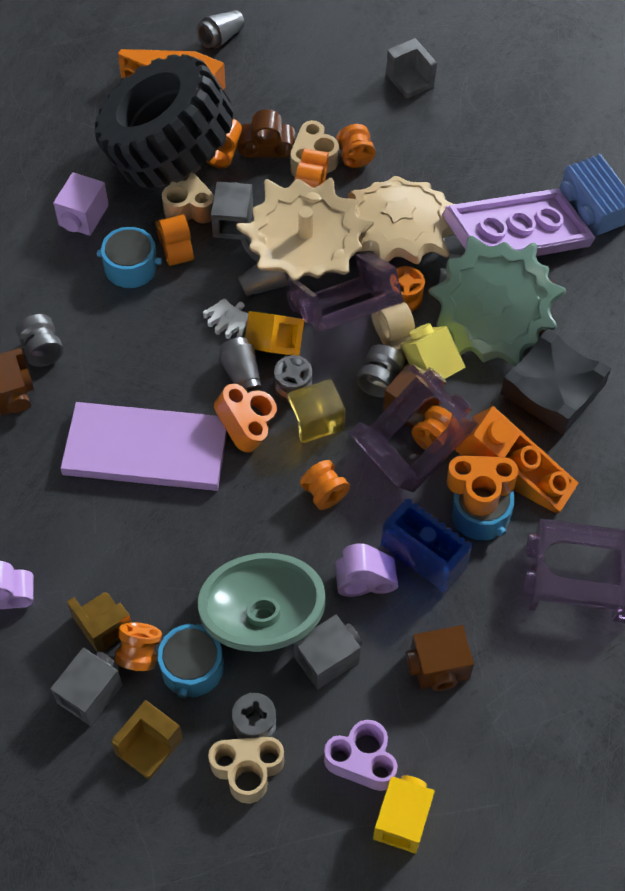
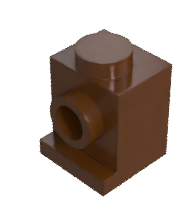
[0,348,34,415]

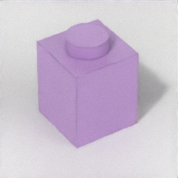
[53,172,109,236]

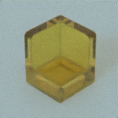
[289,379,346,443]

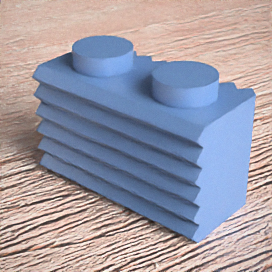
[560,154,625,236]

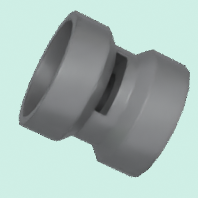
[16,314,64,367]
[356,344,405,398]

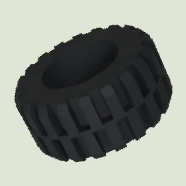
[95,54,233,188]

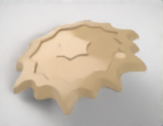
[348,176,455,269]
[236,178,374,282]

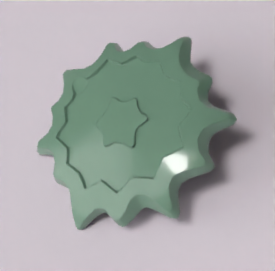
[428,235,566,367]

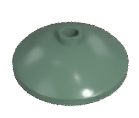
[198,553,326,652]

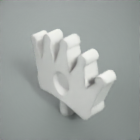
[203,299,248,339]

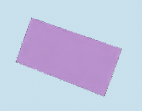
[442,188,595,256]
[61,402,228,491]

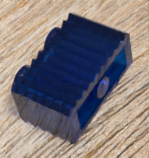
[380,499,472,593]

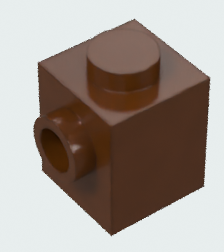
[405,625,474,691]

